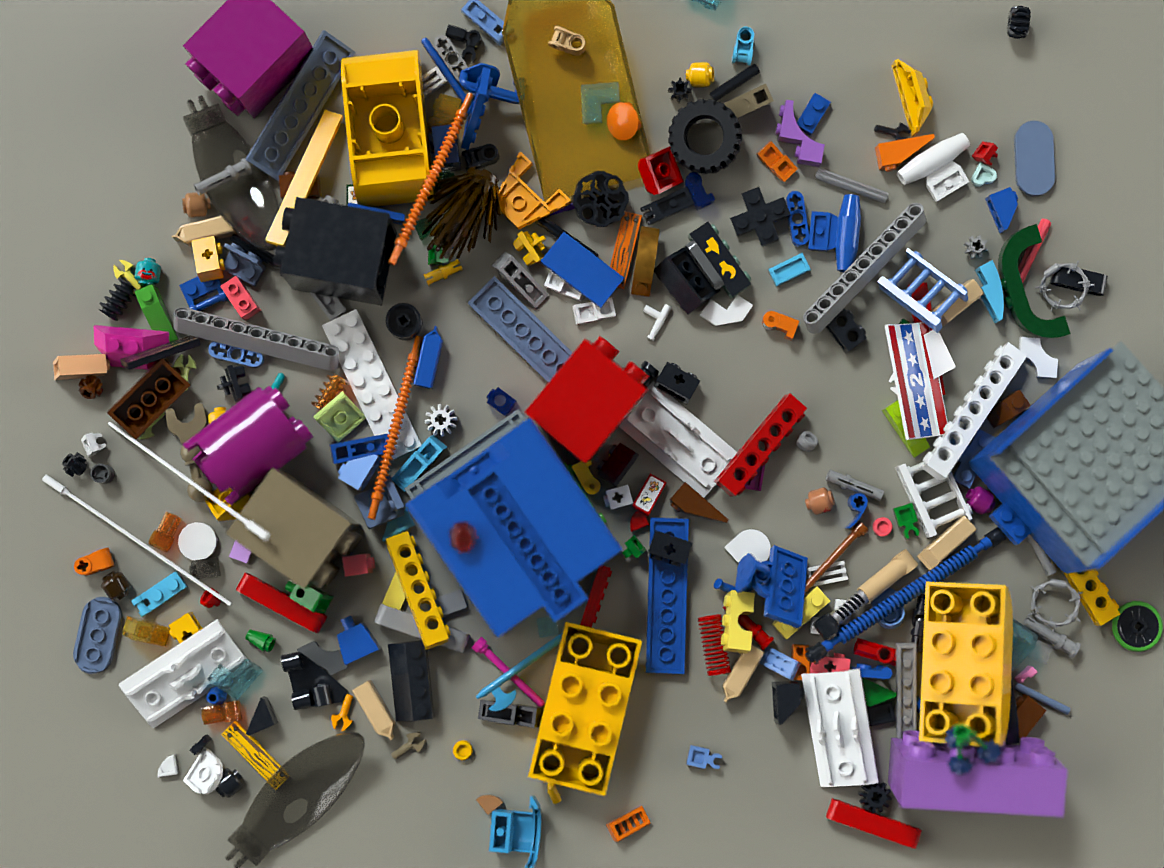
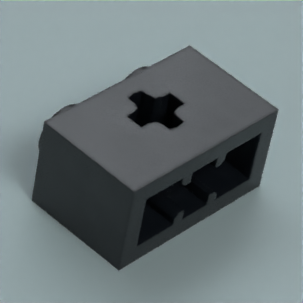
[654,362,700,405]
[648,530,692,567]

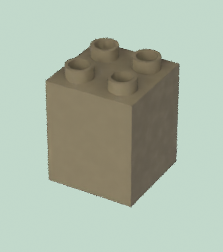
[226,468,363,589]

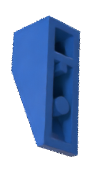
[329,434,389,464]

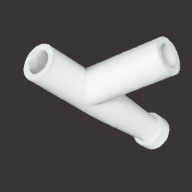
[643,304,672,341]

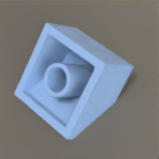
[338,455,382,491]

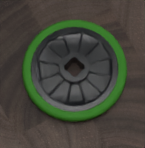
[1112,601,1163,652]

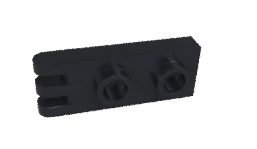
[640,187,695,226]

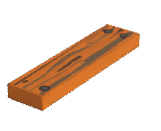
[610,211,642,289]

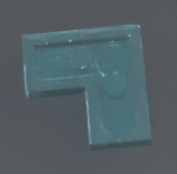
[581,82,620,124]
[207,658,263,700]

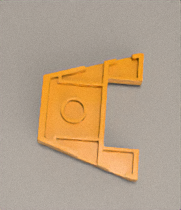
[498,151,572,230]

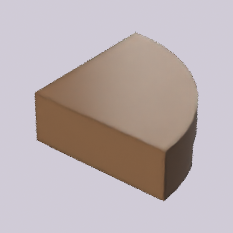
[476,795,503,815]

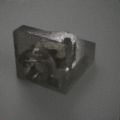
[189,557,221,580]

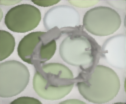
[1035,260,1095,312]
[1028,579,1083,633]

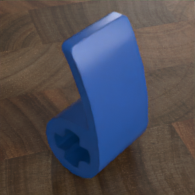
[845,493,868,529]

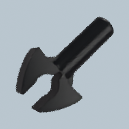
[874,122,911,141]

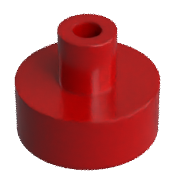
[200,588,221,608]

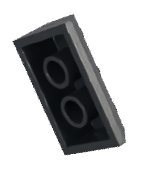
[654,247,721,315]

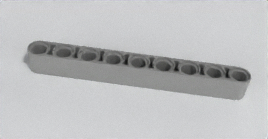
[803,203,926,334]
[173,307,339,371]

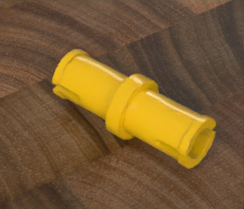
[423,259,463,286]

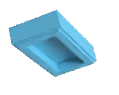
[768,253,811,287]

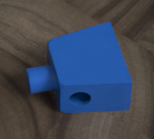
[337,616,381,665]

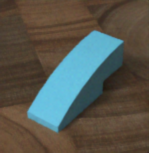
[975,260,1004,323]
[391,435,447,492]

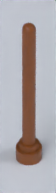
[805,521,869,593]

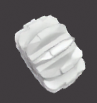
[425,404,458,437]

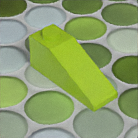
[882,400,930,458]

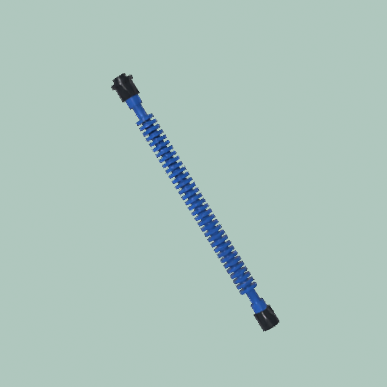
[804,527,1006,665]

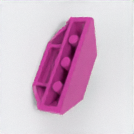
[93,325,169,370]

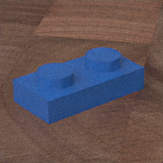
[796,93,831,135]

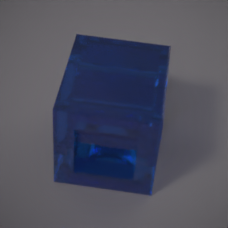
[486,387,517,417]

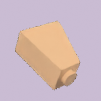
[53,354,110,380]

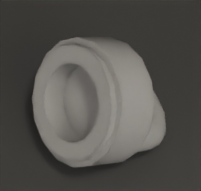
[796,431,818,452]

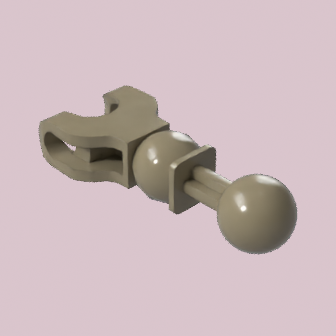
[165,403,212,502]

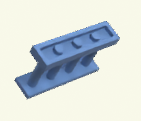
[877,248,968,333]

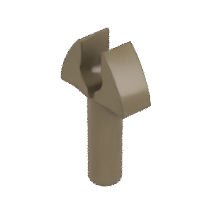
[391,732,426,760]

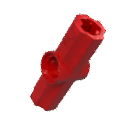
[853,638,896,666]

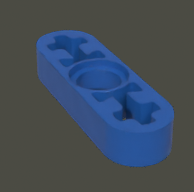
[786,191,809,247]

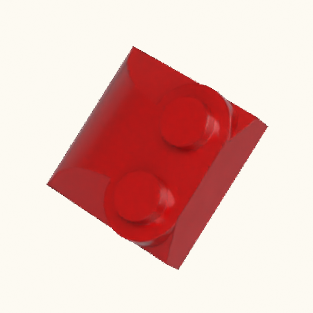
[638,146,683,195]

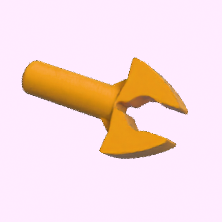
[331,694,353,732]

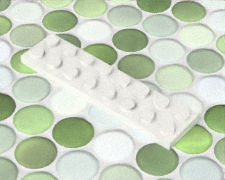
[322,309,422,462]

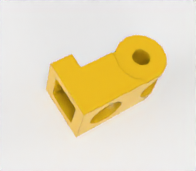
[572,460,601,495]

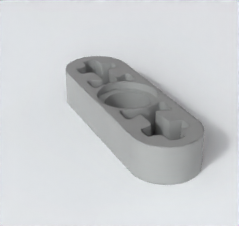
[434,35,469,85]

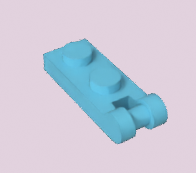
[131,571,188,617]

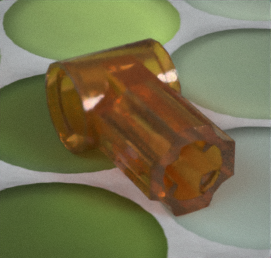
[148,511,182,553]
[201,700,242,725]

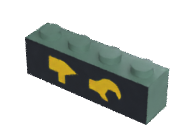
[688,222,751,299]

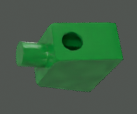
[285,580,334,614]

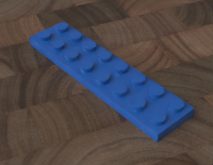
[646,518,689,674]

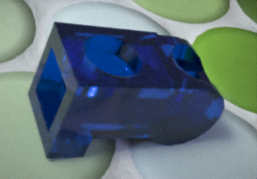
[685,172,715,211]

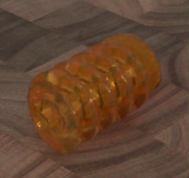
[311,372,350,410]

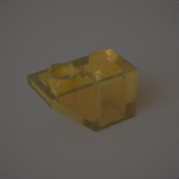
[427,93,463,133]
[121,616,171,647]

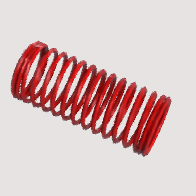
[698,614,731,676]

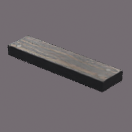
[120,335,201,370]

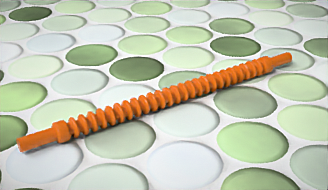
[388,93,474,266]
[368,336,423,520]

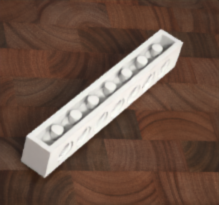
[921,342,1027,481]

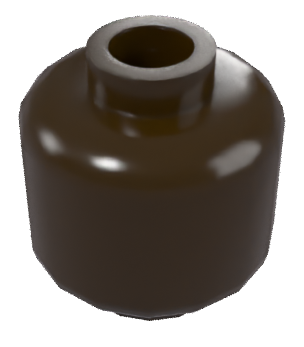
[101,570,131,600]

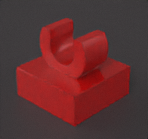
[972,141,998,166]

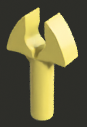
[113,260,143,290]

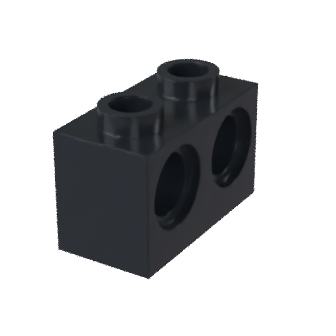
[826,308,867,353]

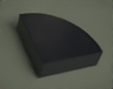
[190,734,212,755]

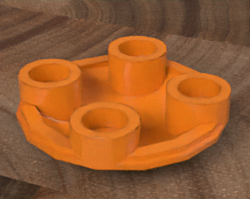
[607,102,641,140]

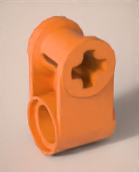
[74,547,115,575]

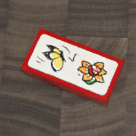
[631,473,667,516]

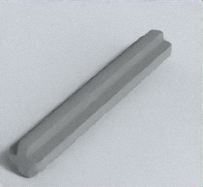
[815,168,888,203]

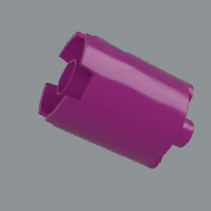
[182,386,313,506]

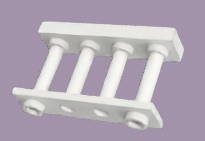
[895,452,973,538]

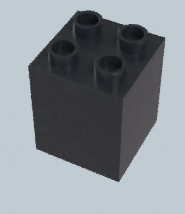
[274,197,397,306]

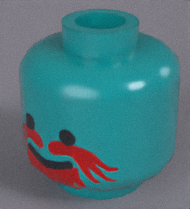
[134,258,162,287]

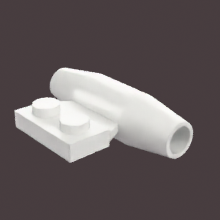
[897,133,970,202]

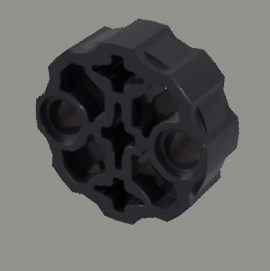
[571,171,629,227]

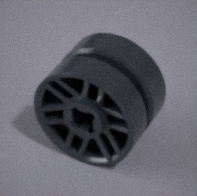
[385,303,423,341]

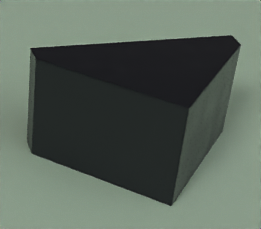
[246,696,278,736]

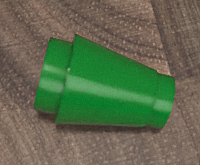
[245,629,276,652]

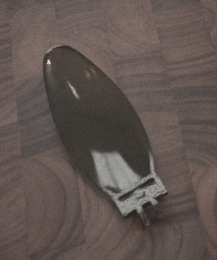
[183,95,279,251]
[225,732,365,868]

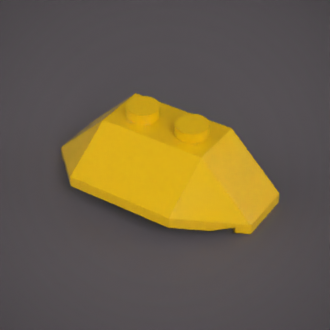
[891,59,933,137]

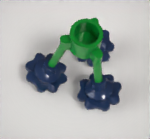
[945,724,1002,775]

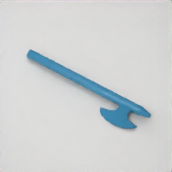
[476,632,563,711]

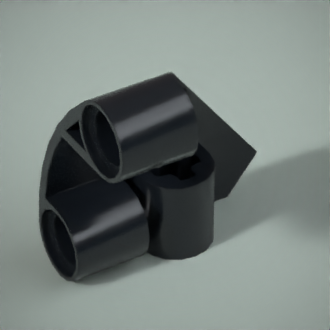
[281,651,348,710]

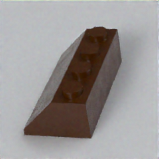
[107,358,191,440]

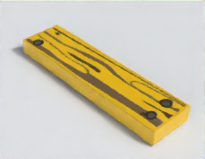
[221,720,290,790]

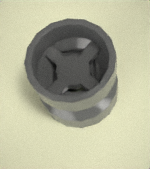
[90,464,115,484]

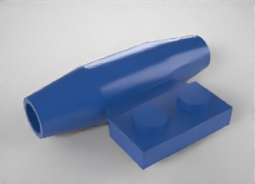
[808,194,861,272]

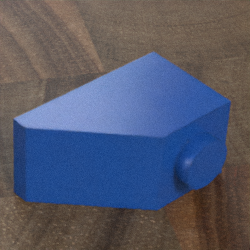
[985,187,1018,233]

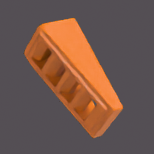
[606,806,651,842]

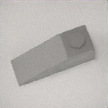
[492,252,548,308]

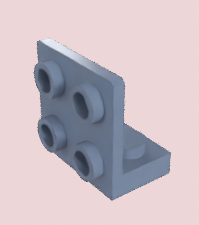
[224,243,266,287]
[354,475,405,529]

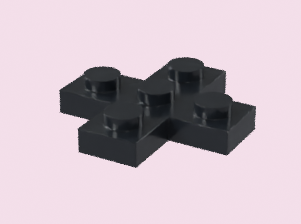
[730,187,791,247]

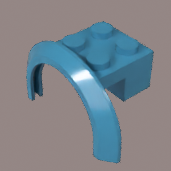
[489,795,542,868]

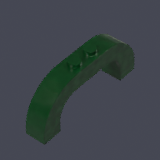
[998,224,1071,338]

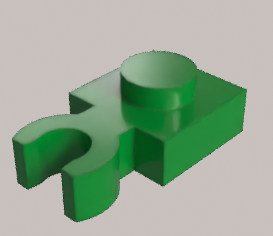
[893,503,919,539]

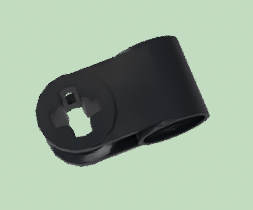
[462,144,500,171]

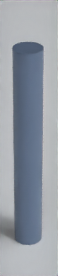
[1014,682,1070,715]

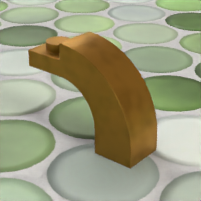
[631,226,660,297]

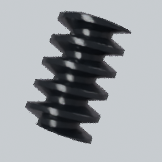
[98,277,137,321]

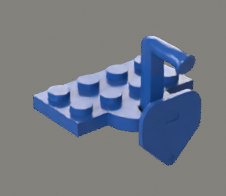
[459,63,524,150]
[714,545,808,628]

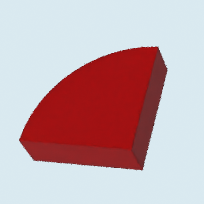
[630,511,649,532]

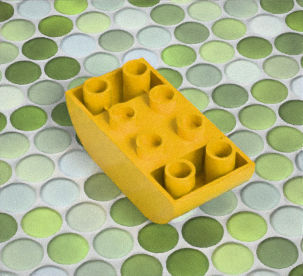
[341,50,434,207]
[919,582,1013,746]
[528,622,642,796]

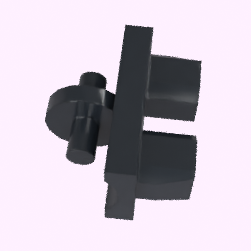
[217,365,251,402]

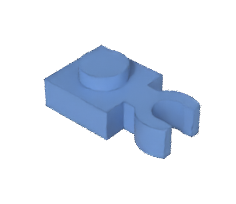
[686,745,722,769]

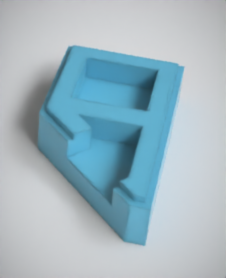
[382,508,415,542]

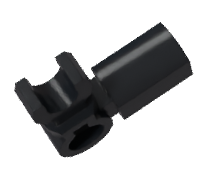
[445,24,482,63]

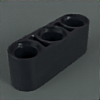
[1050,267,1108,296]

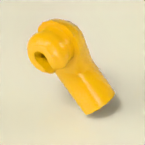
[547,782,562,804]

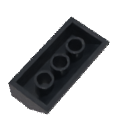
[388,640,435,721]

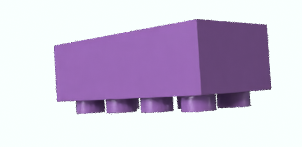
[888,730,1067,817]

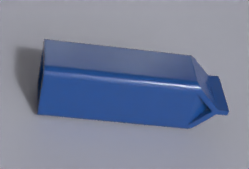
[413,326,443,389]

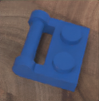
[179,276,229,311]
[851,663,892,679]

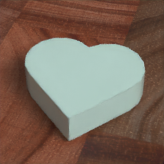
[971,162,997,187]

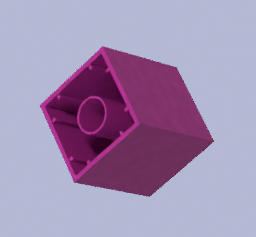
[183,0,313,118]

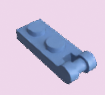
[461,0,513,46]

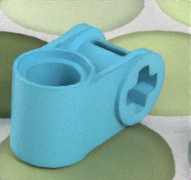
[732,27,754,66]

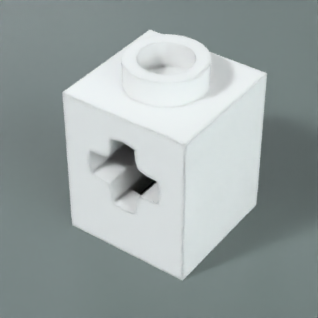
[603,485,633,510]

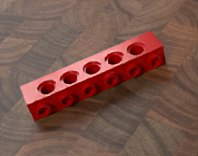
[713,393,807,497]

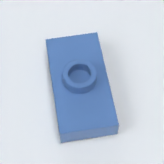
[759,646,801,680]

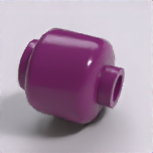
[965,486,995,515]

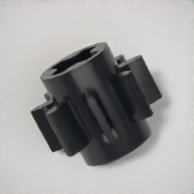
[668,78,692,103]
[62,452,87,477]

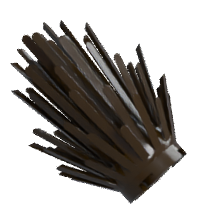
[422,166,501,261]

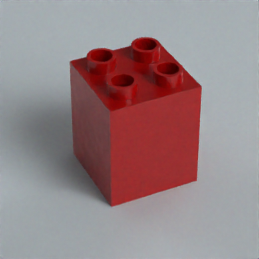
[524,336,650,463]

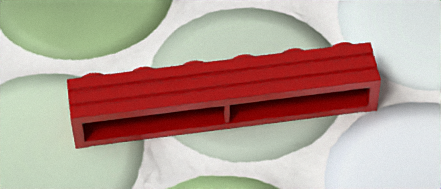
[580,565,612,629]

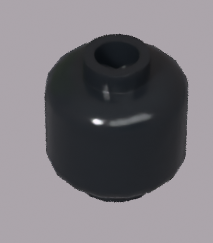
[215,768,243,798]

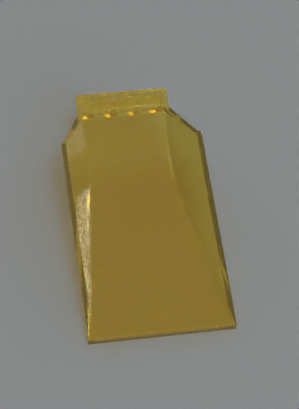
[502,0,650,202]

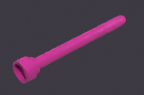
[471,636,545,707]

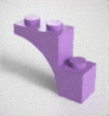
[775,100,825,167]

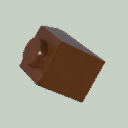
[986,389,1031,428]
[1015,694,1047,740]

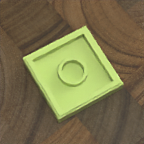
[313,391,366,443]

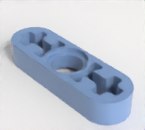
[208,341,264,368]

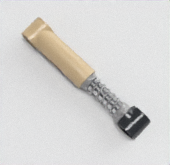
[812,549,918,640]

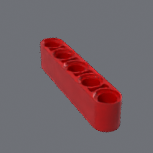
[236,572,328,634]
[826,798,922,849]

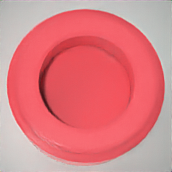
[872,517,893,537]

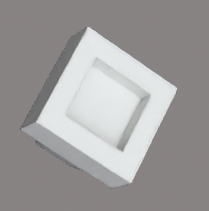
[81,432,106,457]

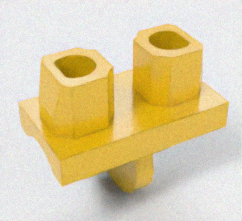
[512,231,546,266]

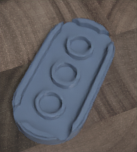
[1014,121,1055,197]
[73,597,122,674]

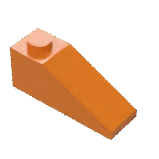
[875,134,935,172]

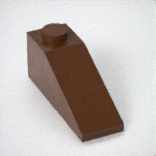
[669,482,729,523]

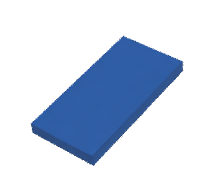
[540,232,624,309]

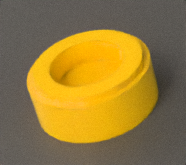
[453,740,473,760]

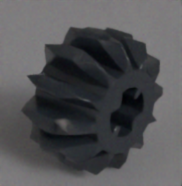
[1007,6,1031,39]
[858,782,892,813]

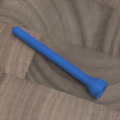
[421,38,470,113]

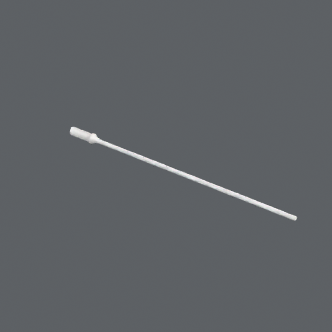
[108,422,270,541]
[42,474,232,606]

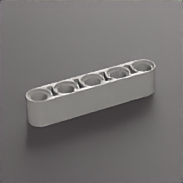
[374,603,470,653]

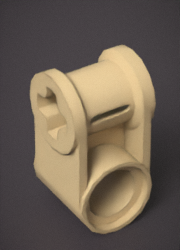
[548,26,586,56]

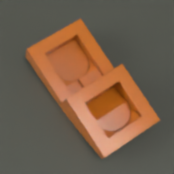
[756,141,798,182]

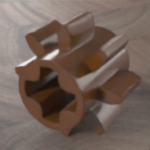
[78,376,103,399]

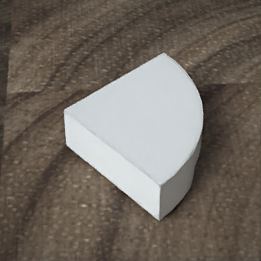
[158,754,179,778]

